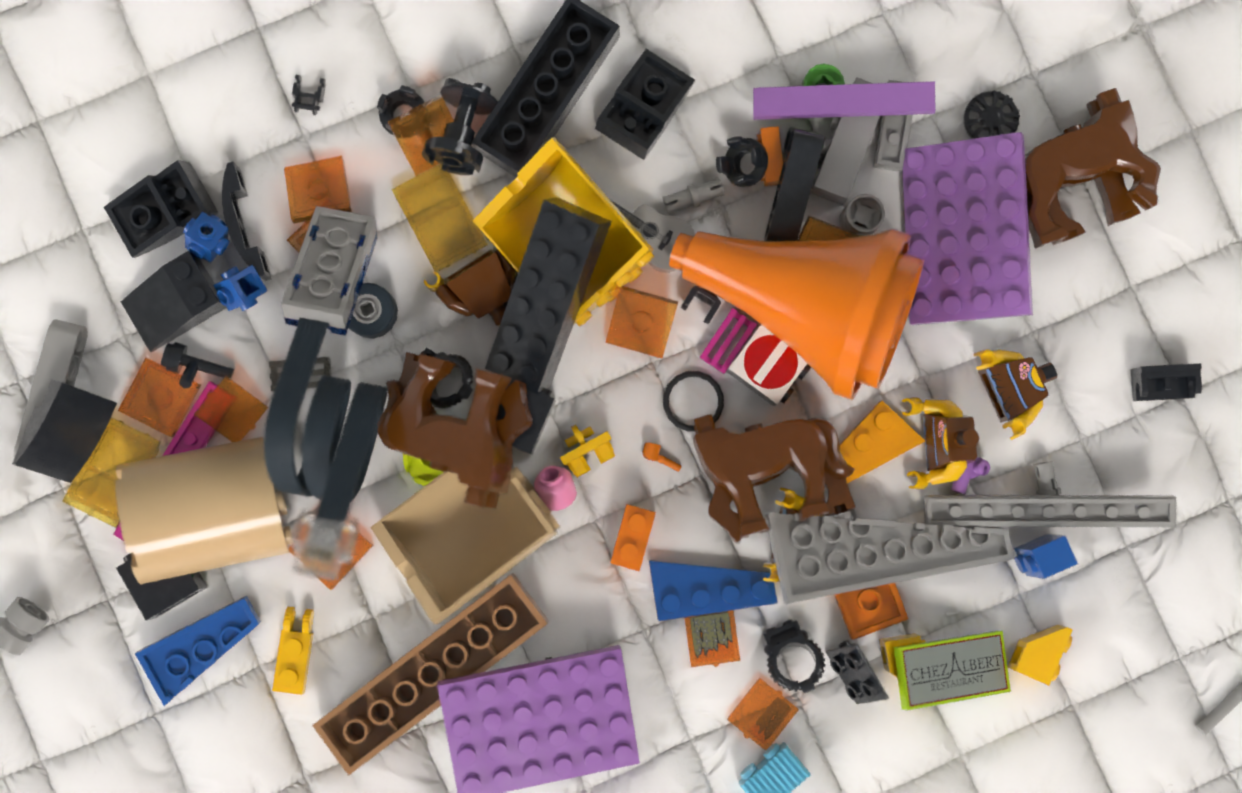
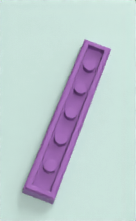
[753,81,936,120]

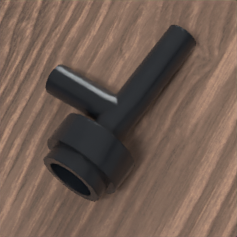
[161,342,235,388]

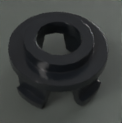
[377,85,428,138]
[716,136,768,187]

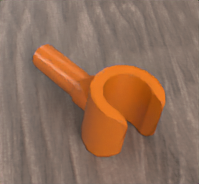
[642,442,682,472]

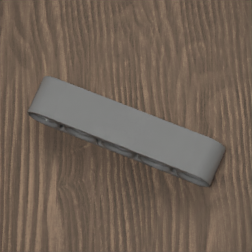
[14,319,88,458]

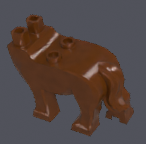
[1025,88,1161,249]
[378,352,533,509]
[693,414,856,544]

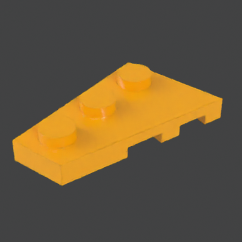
[840,400,925,484]

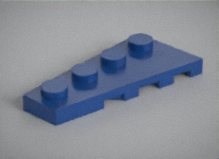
[649,561,778,622]
[135,595,261,706]

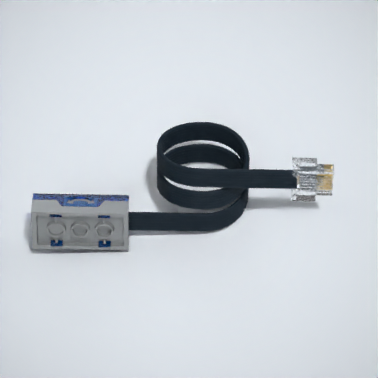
[264,206,388,580]

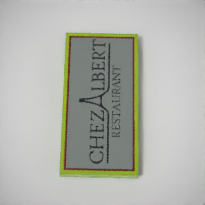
[894,631,1011,710]

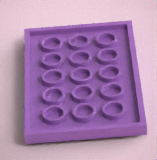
[903,132,1033,325]
[437,645,640,793]

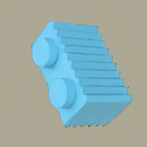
[738,742,811,793]

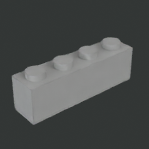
[810,77,880,205]

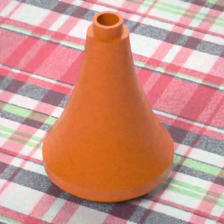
[669,229,924,400]

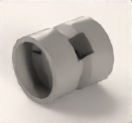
[840,194,885,238]
[0,597,50,655]

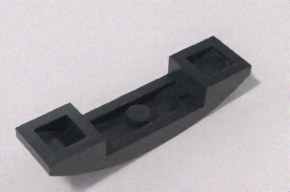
[222,161,272,281]

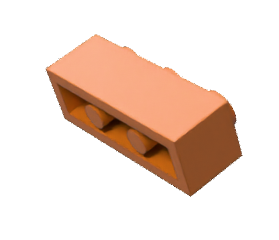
[756,126,783,186]

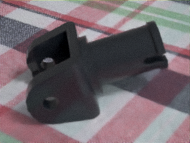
[680,286,721,325]

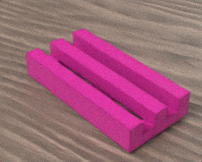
[699,308,757,374]

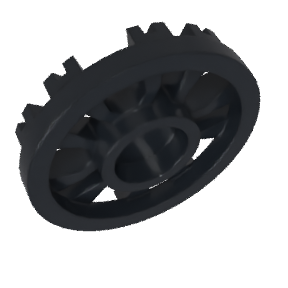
[963,90,1020,139]

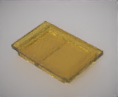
[391,164,488,272]
[62,417,161,528]

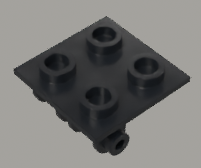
[826,640,889,704]

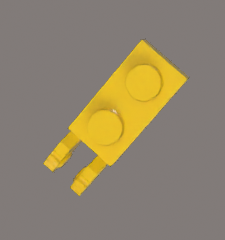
[272,606,314,695]

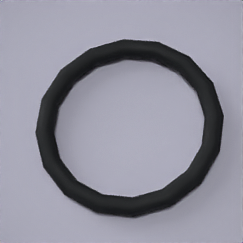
[663,371,724,432]

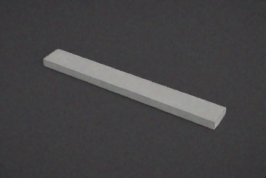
[924,495,1176,527]

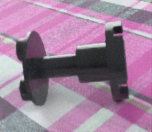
[422,78,498,176]

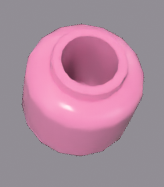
[534,466,577,511]

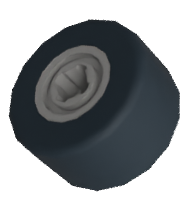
[345,283,398,339]

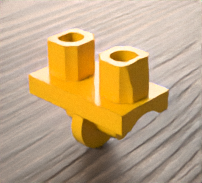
[560,424,615,478]

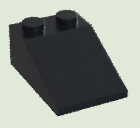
[120,251,227,352]

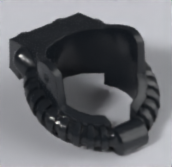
[420,347,474,409]
[763,619,826,694]

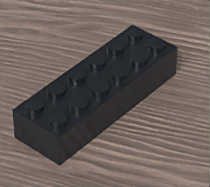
[472,0,620,177]
[485,197,612,394]

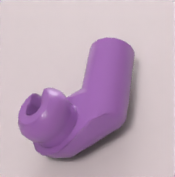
[951,457,990,494]

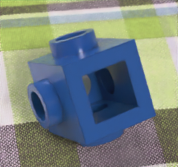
[183,212,230,263]
[213,265,268,311]

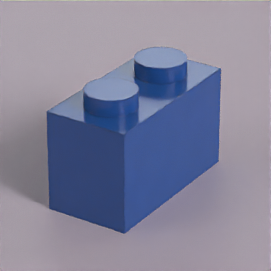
[1014,534,1078,579]

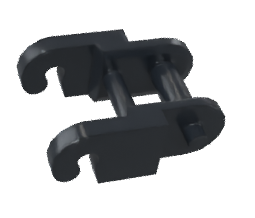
[292,74,326,115]

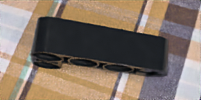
[764,127,824,242]

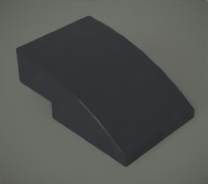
[595,49,695,160]
[104,160,219,258]
[12,380,117,483]

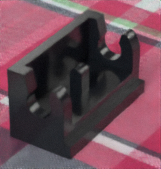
[1130,363,1202,402]

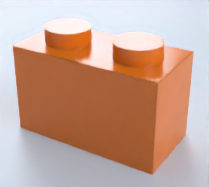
[610,504,656,572]

